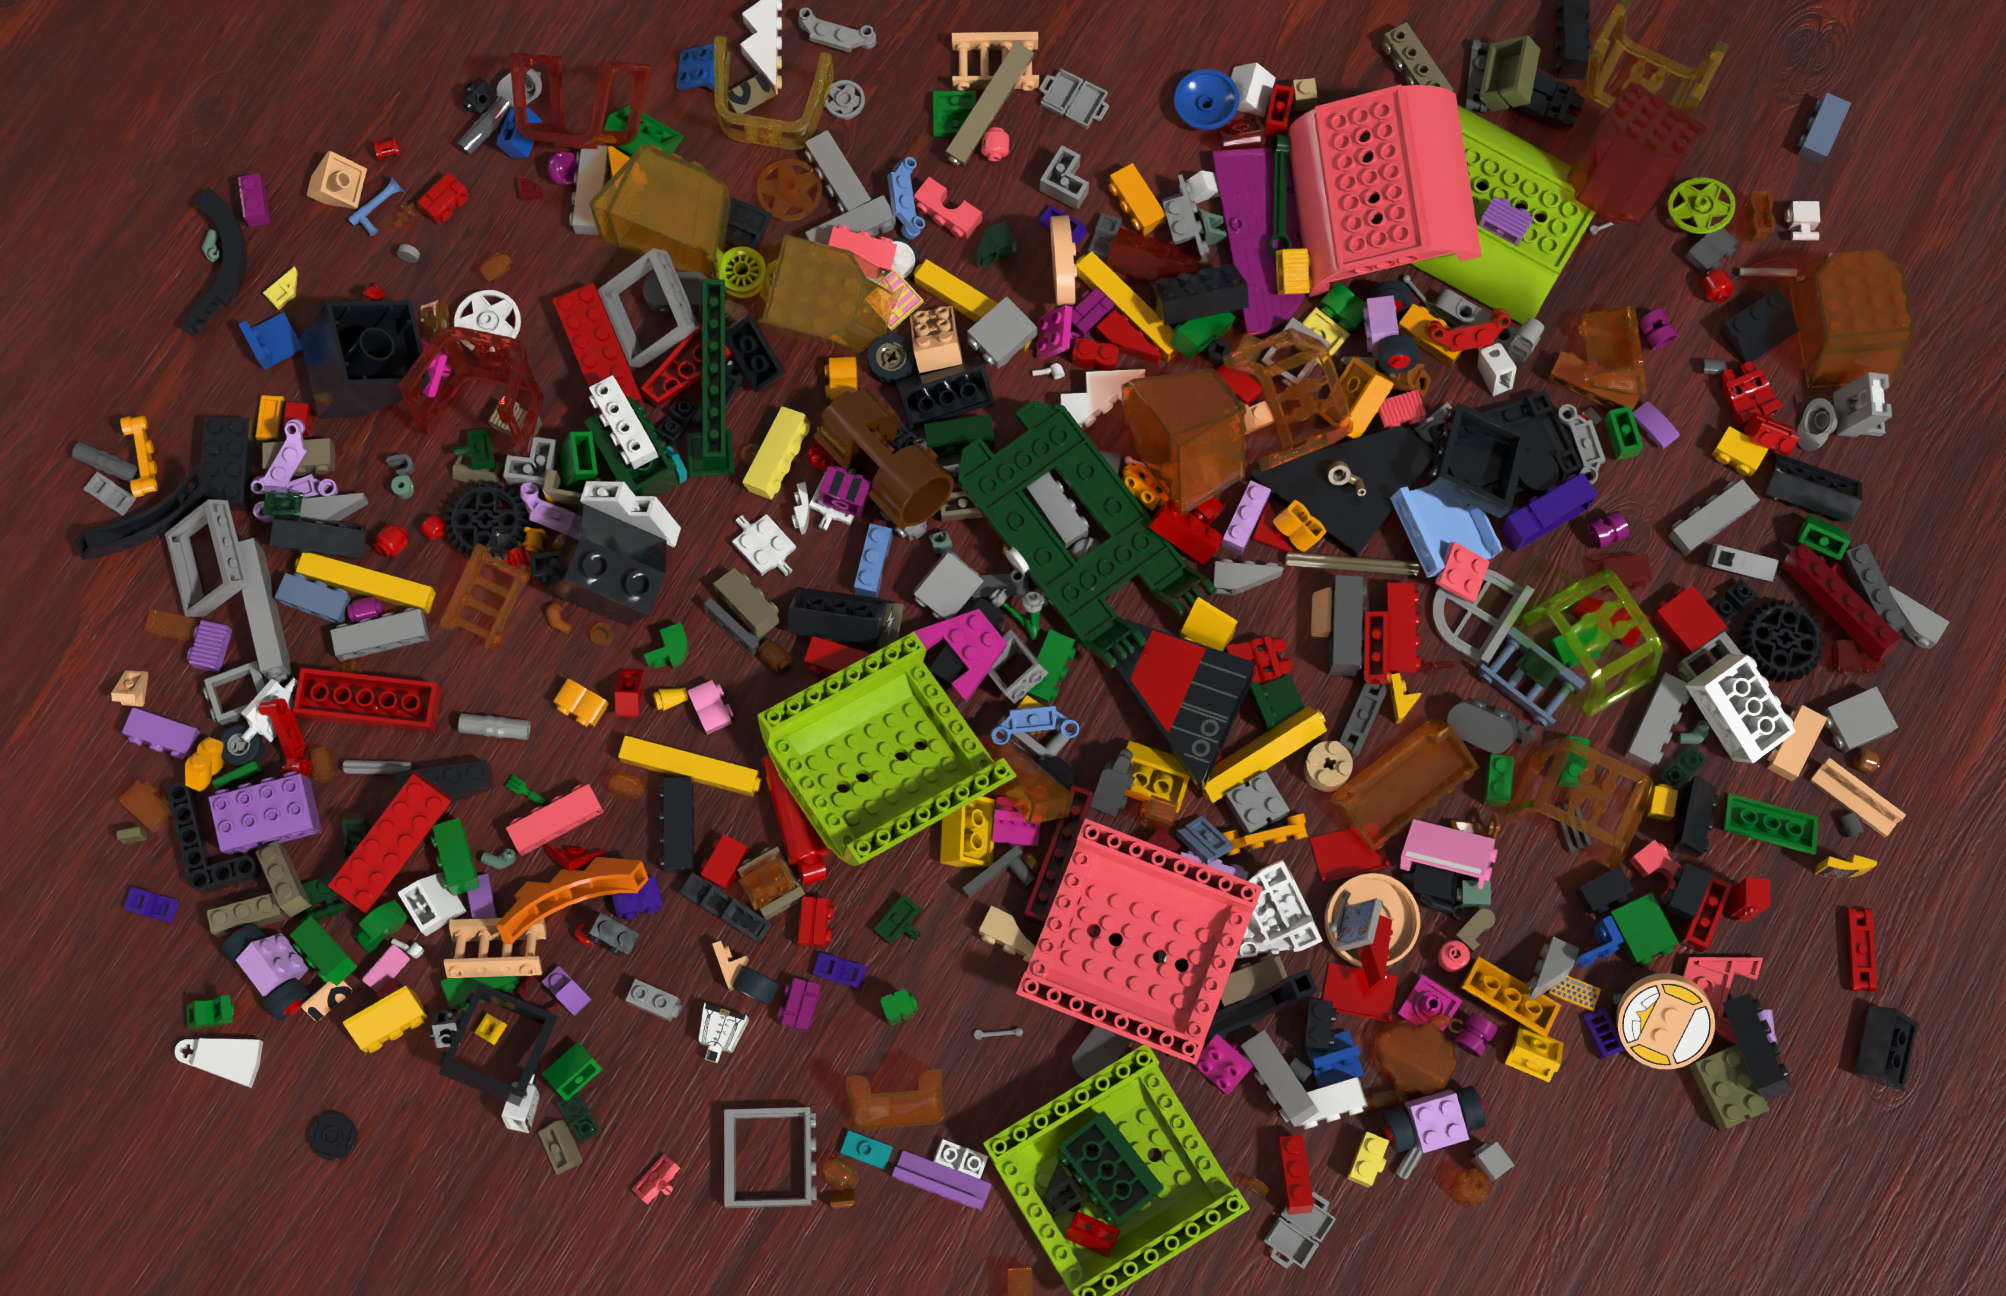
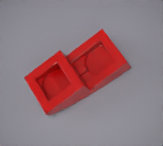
[1213,359,1263,405]

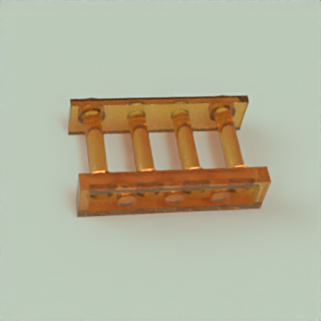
[439,543,531,649]

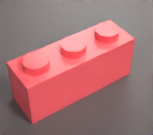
[825,225,897,272]

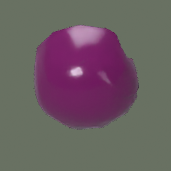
[547,152,579,185]

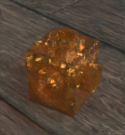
[1448,1168,1492,1208]

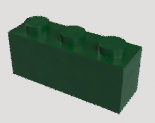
[924,415,995,457]

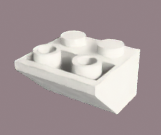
[398,872,467,936]

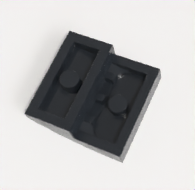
[714,197,773,250]

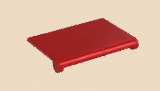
[1310,822,1390,883]
[1322,962,1398,1023]

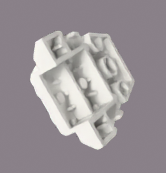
[1235,859,1322,959]

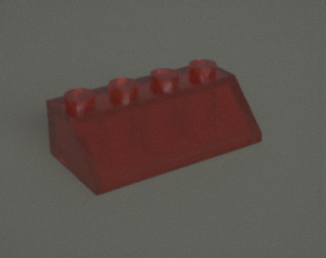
[1106,228,1202,281]

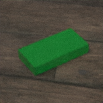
[212,761,263,791]

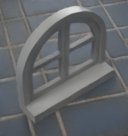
[1431,569,1534,666]

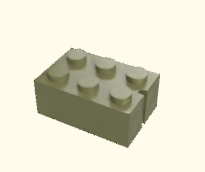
[1479,35,1540,112]
[1689,1044,1770,1132]

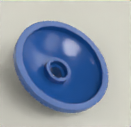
[1174,69,1239,130]

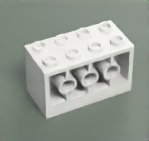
[1685,654,1796,763]

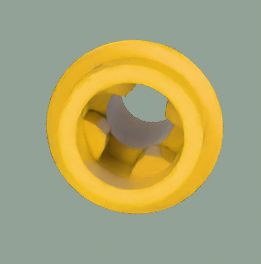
[653,687,688,711]

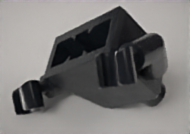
[1403,862,1465,920]

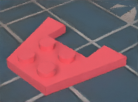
[1682,957,1763,1046]

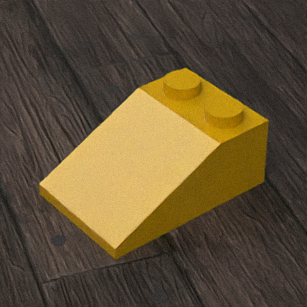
[1180,597,1237,652]

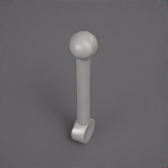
[1589,212,1632,235]
[1402,275,1433,312]
[1329,891,1351,933]
[974,1027,1023,1040]

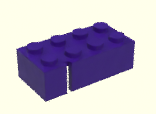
[1500,473,1598,552]

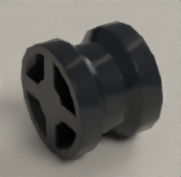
[1207,339,1230,366]

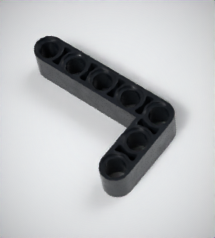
[168,782,260,894]

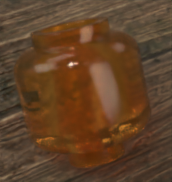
[822,1155,859,1192]

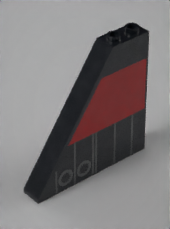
[1109,620,1256,791]

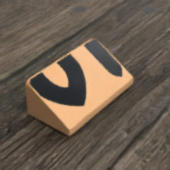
[301,980,352,1021]

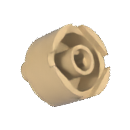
[1304,741,1353,792]

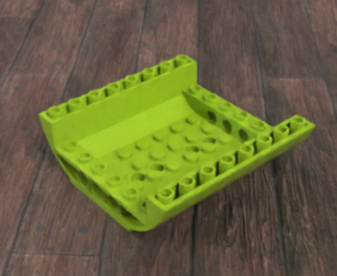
[1410,105,1611,325]
[757,632,1017,866]
[983,1045,1250,1296]

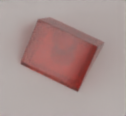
[1216,116,1267,151]

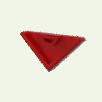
[1252,501,1293,553]
[545,844,605,871]

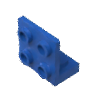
[676,43,730,95]
[239,313,303,370]
[1573,916,1624,968]

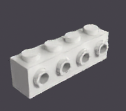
[589,375,658,469]

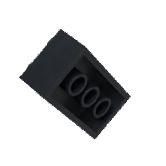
[1149,264,1249,326]
[199,417,257,511]

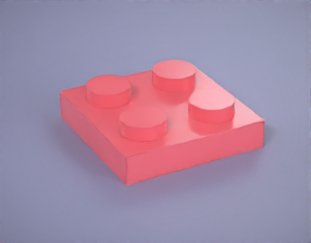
[1435,542,1490,603]

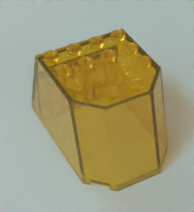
[589,144,731,279]
[754,234,896,354]

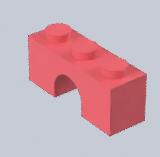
[913,177,982,241]
[1629,840,1681,915]

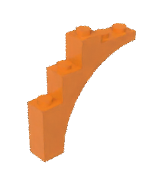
[496,857,649,944]

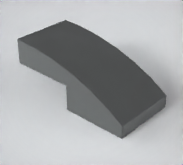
[1087,213,1122,263]

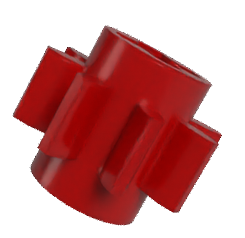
[503,547,531,575]

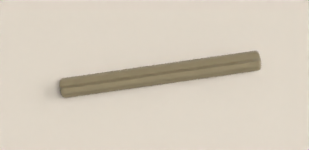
[1285,552,1420,575]

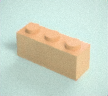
[1767,705,1827,781]

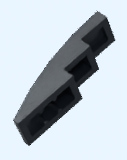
[678,873,772,943]

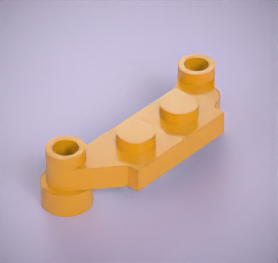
[120,415,158,498]
[1222,814,1308,856]

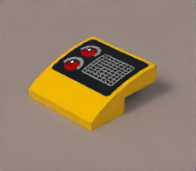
[1815,855,1877,878]

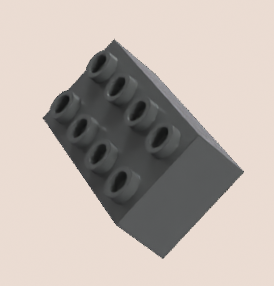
[1328,575,1367,677]

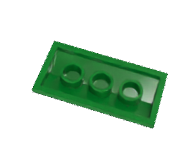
[1722,793,1819,855]

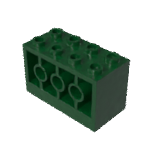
[584,396,679,497]
[1057,1111,1164,1228]

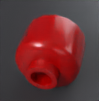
[1701,269,1734,303]
[374,524,408,557]

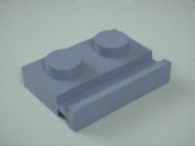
[1176,816,1233,865]

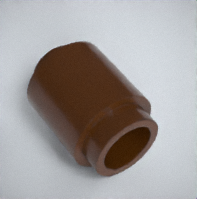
[757,639,791,672]

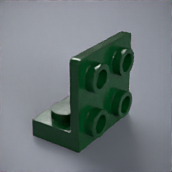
[1248,675,1304,732]

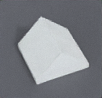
[1231,63,1276,117]

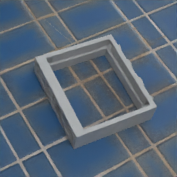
[598,248,700,368]
[165,500,249,617]
[724,1107,817,1208]

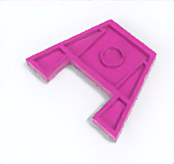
[911,609,1007,703]

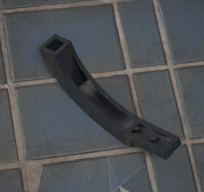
[182,187,247,338]
[75,464,213,560]
[1165,969,1318,1057]

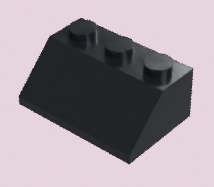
[1719,288,1799,364]
[725,314,786,393]
[1671,776,1718,858]
[1855,1006,1918,1091]

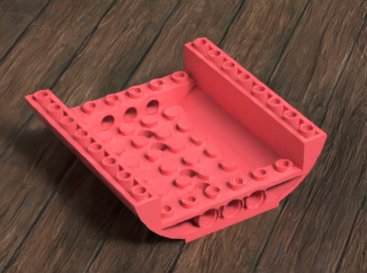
[1286,85,1482,297]
[1016,818,1263,1065]

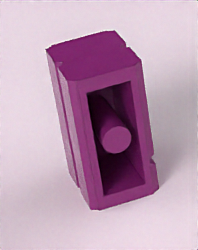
[238,174,271,227]
[1070,287,1115,338]
[778,978,821,1033]

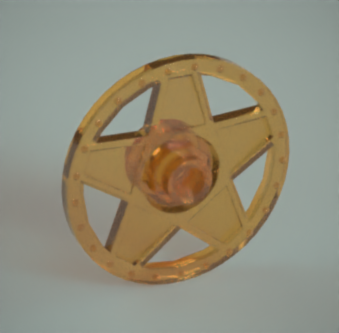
[757,159,822,221]

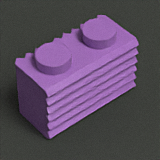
[1479,196,1534,246]
[187,620,233,673]

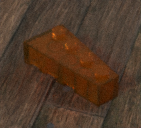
[989,742,1074,824]

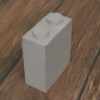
[967,297,1037,369]
[913,549,984,621]
[1822,686,1898,754]

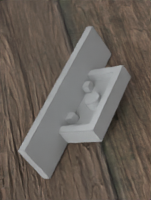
[1163,174,1210,262]

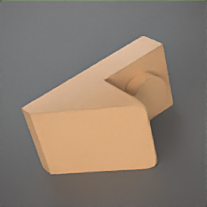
[1225,401,1275,440]
[111,670,148,707]
[712,941,749,991]

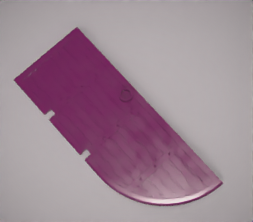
[1212,147,1305,337]

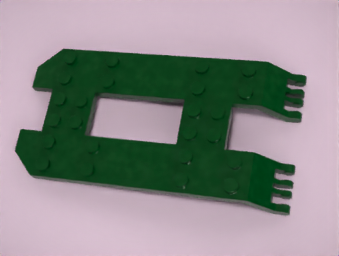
[957,400,1216,669]

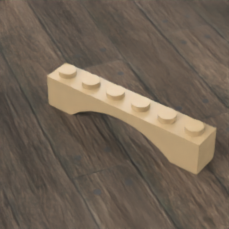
[979,906,1036,963]

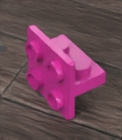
[992,797,1043,847]

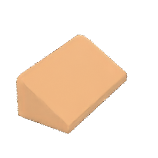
[1311,588,1332,638]

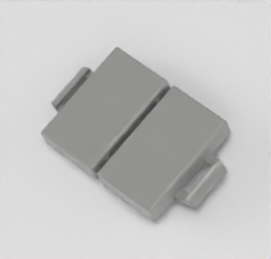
[1039,69,1110,129]
[1263,1191,1336,1269]

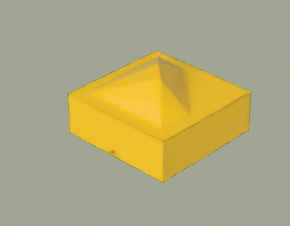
[474,1013,507,1045]

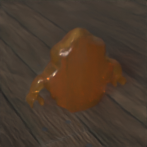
[1374,1015,1463,1111]

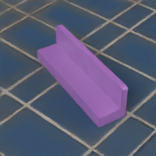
[892,1151,991,1211]

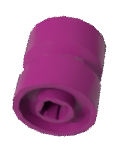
[1638,308,1679,350]
[1587,511,1629,550]
[1454,1013,1498,1058]

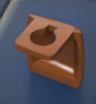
[1383,362,1431,397]
[1450,812,1500,839]

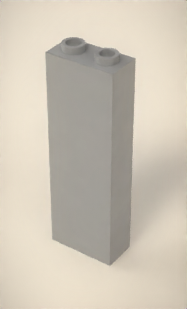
[238,538,294,683]

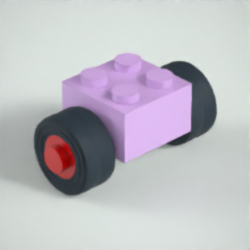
[1363,280,1419,373]
[221,923,310,1020]
[1383,1086,1486,1153]

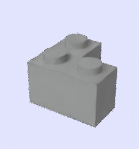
[1040,145,1089,211]
[503,437,560,489]

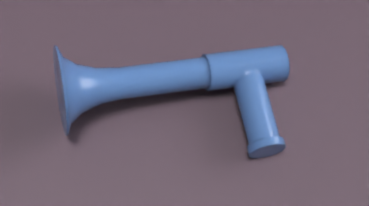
[348,176,405,236]

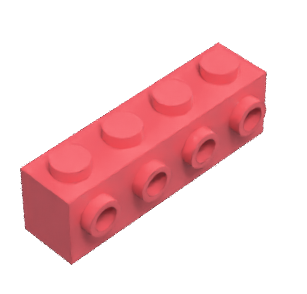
[506,784,604,856]

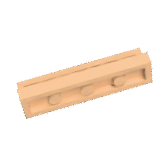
[1809,758,1906,838]

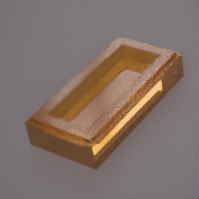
[144,609,196,642]

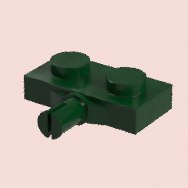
[453,429,495,470]
[873,894,922,946]

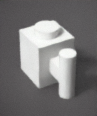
[1784,201,1820,241]

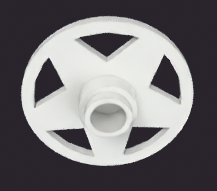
[454,290,521,354]

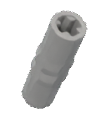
[458,713,531,740]

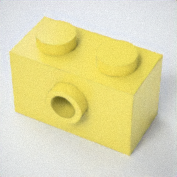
[1347,1132,1389,1188]

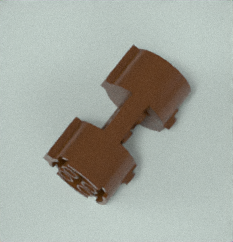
[813,387,954,531]

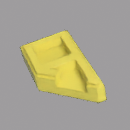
[263,267,298,310]

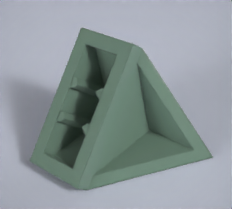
[1197,208,1228,245]

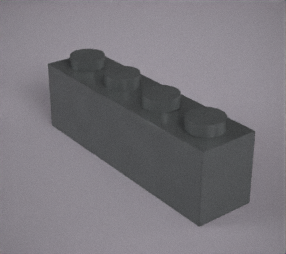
[1839,543,1906,632]

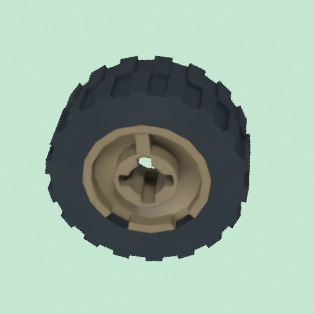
[867,334,916,386]

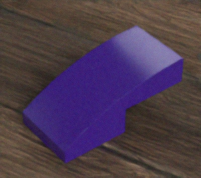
[124,887,180,924]
[812,952,867,990]

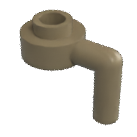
[1327,461,1366,496]

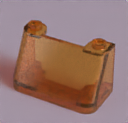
[1578,305,1647,396]
[846,1069,945,1130]

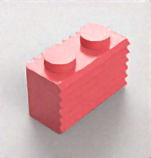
[1375,390,1427,431]

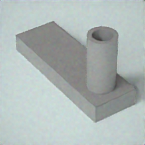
[997,716,1069,761]

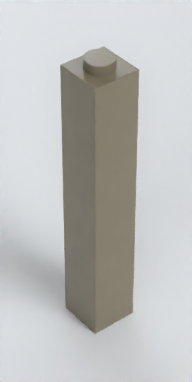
[946,41,1034,166]

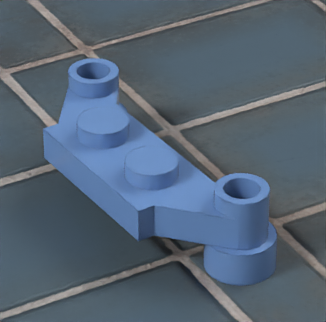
[887,157,925,240]
[991,705,1079,745]

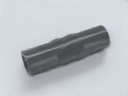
[457,96,513,155]
[72,441,141,483]

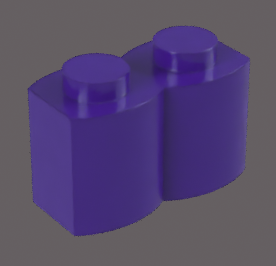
[611,877,664,921]

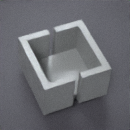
[1224,771,1290,836]

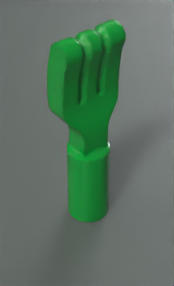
[505,775,548,807]

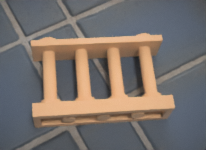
[952,32,1039,91]
[444,918,547,978]

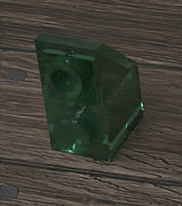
[975,220,1016,268]

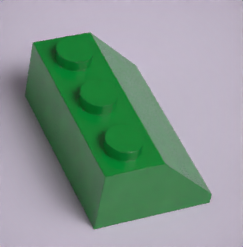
[602,105,684,169]

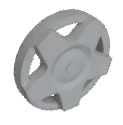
[824,80,865,120]

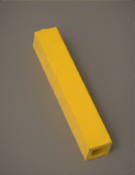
[1076,251,1179,363]
[913,259,1037,353]
[295,553,436,614]
[1201,706,1327,803]
[618,736,762,797]

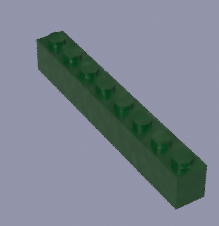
[701,279,726,461]

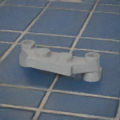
[798,7,876,53]
[1558,404,1606,485]

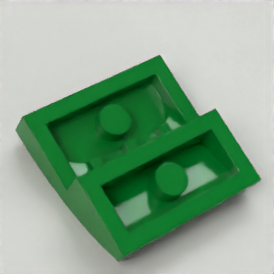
[933,91,976,137]

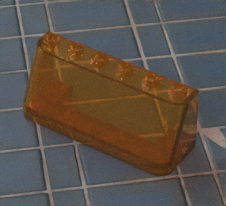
[1330,719,1479,851]

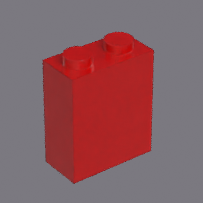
[1653,585,1727,657]

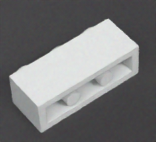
[1298,1077,1368,1129]

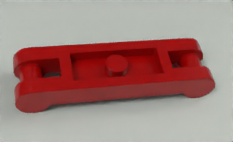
[1845,908,1877,992]

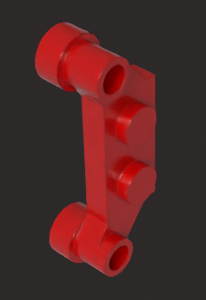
[1425,308,1511,352]
[259,698,311,777]

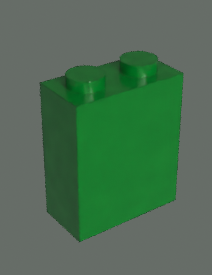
[558,431,598,493]
[1606,893,1679,967]

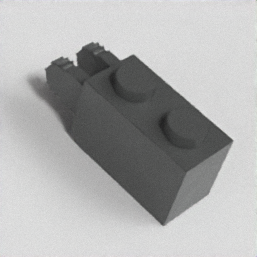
[1090,749,1135,816]

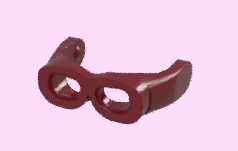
[516,975,562,1013]

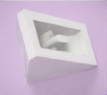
[1179,170,1220,203]

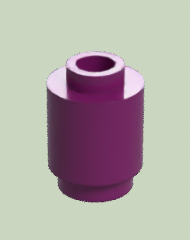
[347,596,383,623]

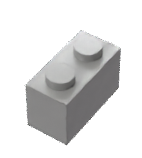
[1471,1142,1515,1183]

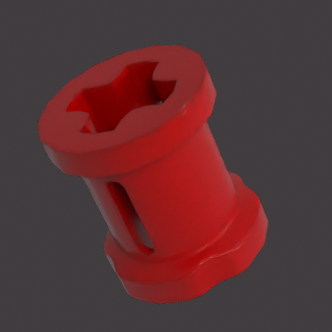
[374,137,400,160]

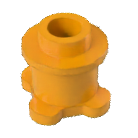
[521,527,548,554]

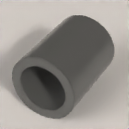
[1701,359,1725,375]
[1840,812,1864,838]
[1289,1057,1313,1083]

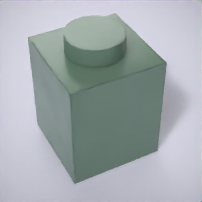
[1455,880,1491,908]

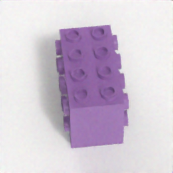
[208,772,322,856]

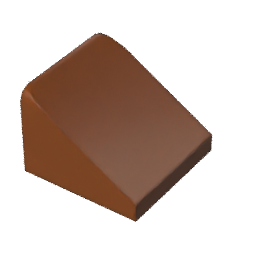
[830,1188,856,1209]

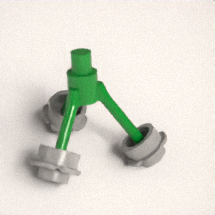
[989,589,1049,641]

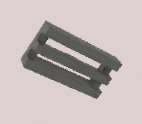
[1554,801,1592,852]

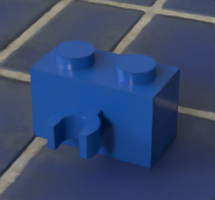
[495,106,542,158]

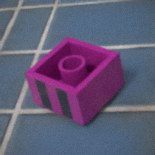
[818,466,871,519]

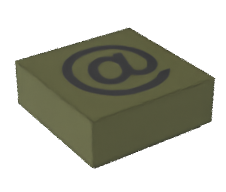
[117,827,147,844]

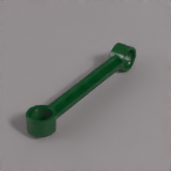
[1267,134,1292,259]

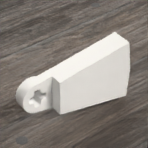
[175,1038,263,1088]

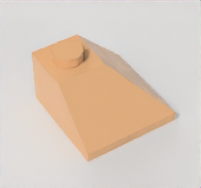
[306,151,367,209]

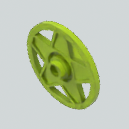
[1668,178,1735,234]

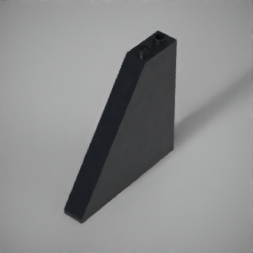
[1248,426,1436,557]

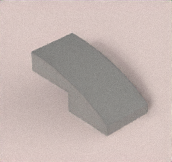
[83,472,136,516]

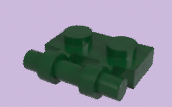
[299,873,346,924]

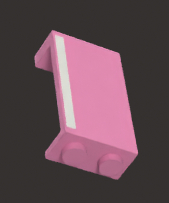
[1400,819,1498,889]

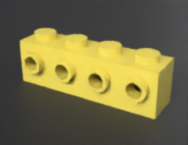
[742,406,811,500]

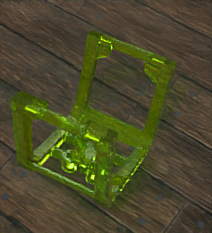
[1522,568,1663,717]

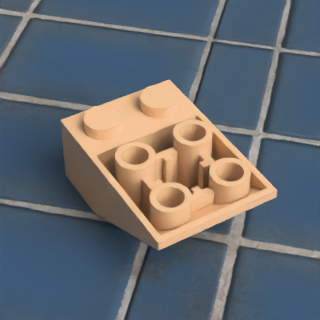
[910,305,963,373]

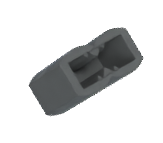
[1685,228,1738,274]

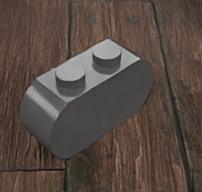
[643,272,707,316]
[1447,698,1518,754]
[1072,1026,1132,1081]

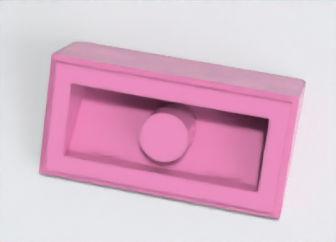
[362,945,410,993]

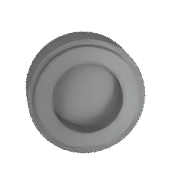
[396,244,420,263]

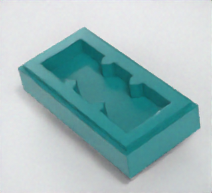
[840,1130,893,1170]

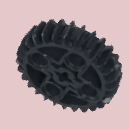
[445,481,529,564]
[1739,599,1826,683]

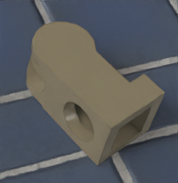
[1453,909,1495,954]

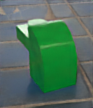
[644,622,689,669]
[354,900,409,953]
[186,995,234,1029]

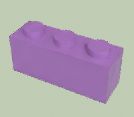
[122,708,202,760]

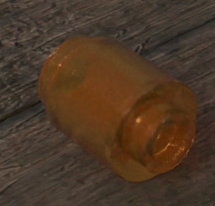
[478,251,512,282]
[308,747,337,783]
[608,772,645,801]

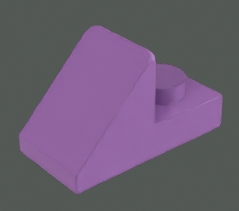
[542,966,591,1016]

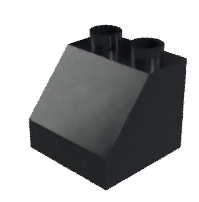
[300,300,430,419]
[545,504,667,626]

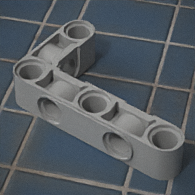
[1431,289,1544,363]

